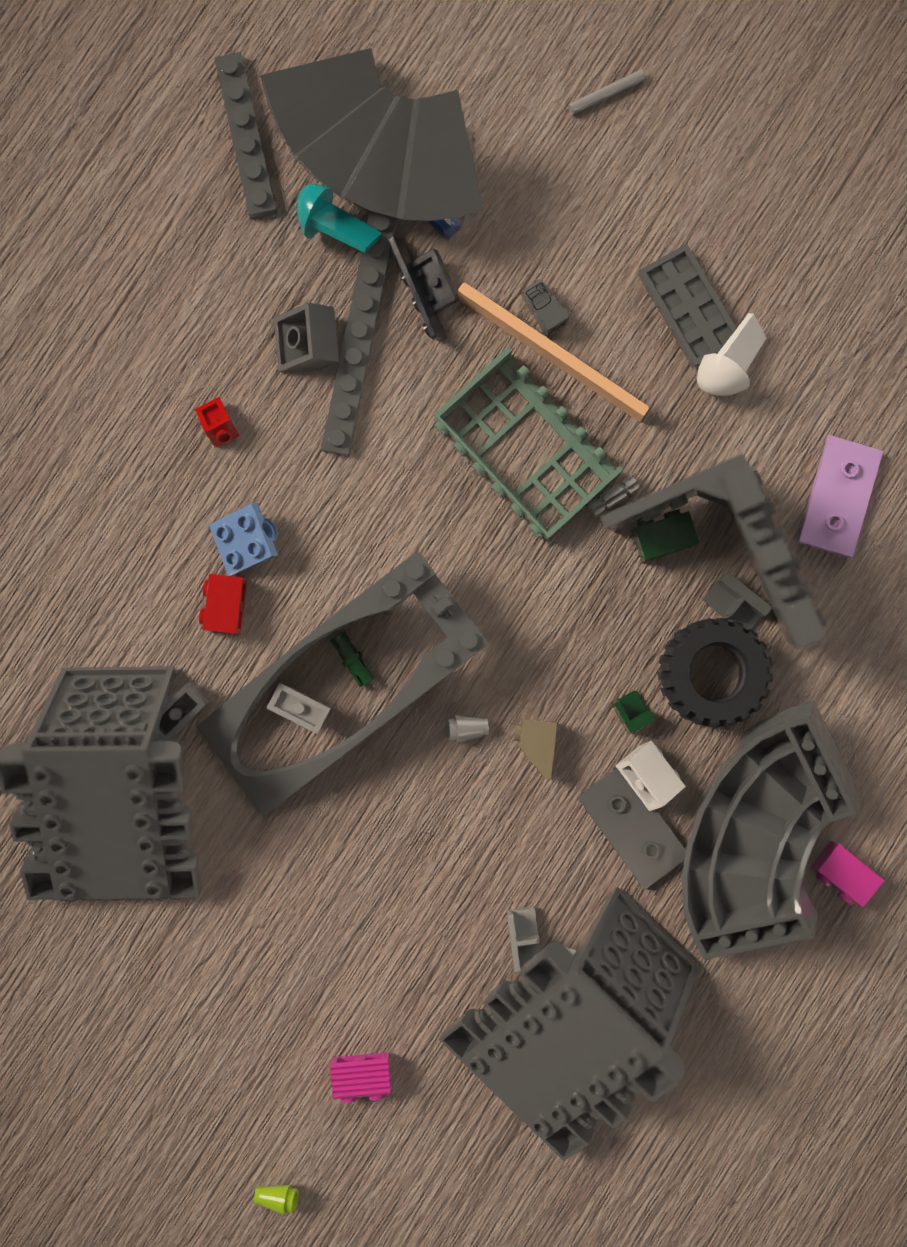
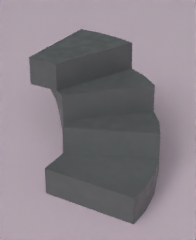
[260,48,483,221]
[682,701,861,960]

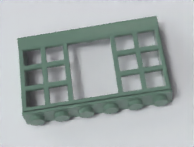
[434,347,623,541]

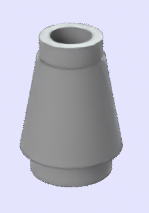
[446,715,489,743]

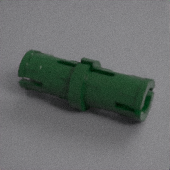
[330,631,375,687]

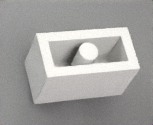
[615,741,686,811]

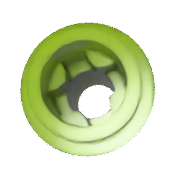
[254,1185,299,1216]

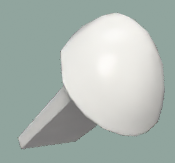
[697,313,766,396]

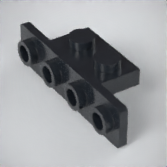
[389,236,460,341]

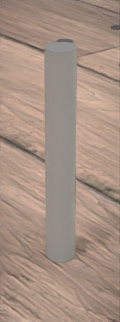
[568,69,646,115]

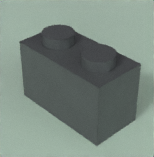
[158,682,211,741]

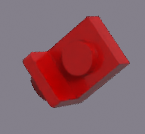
[195,397,239,447]

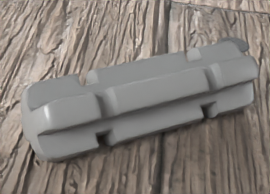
[588,476,640,517]

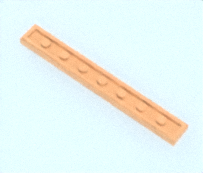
[458,283,649,422]

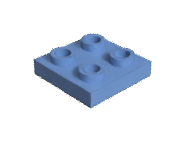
[209,503,278,576]

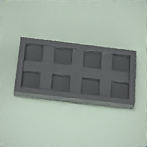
[637,244,737,369]

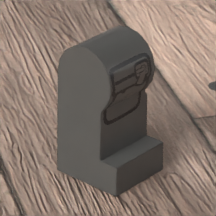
[521,279,570,337]

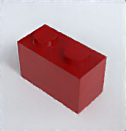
[199,574,247,635]

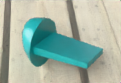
[296,183,382,253]

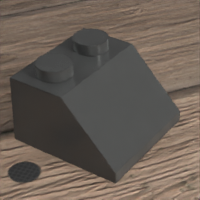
[274,302,339,373]

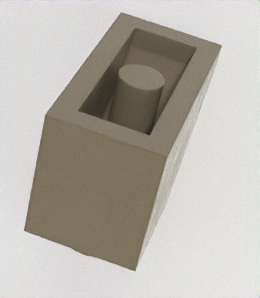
[514,719,557,780]

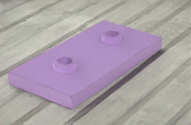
[797,435,883,558]

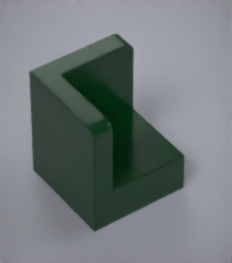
[611,691,656,733]

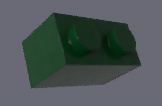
[631,509,699,563]

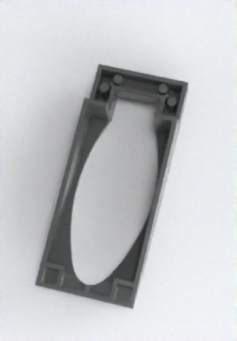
[197,551,489,817]

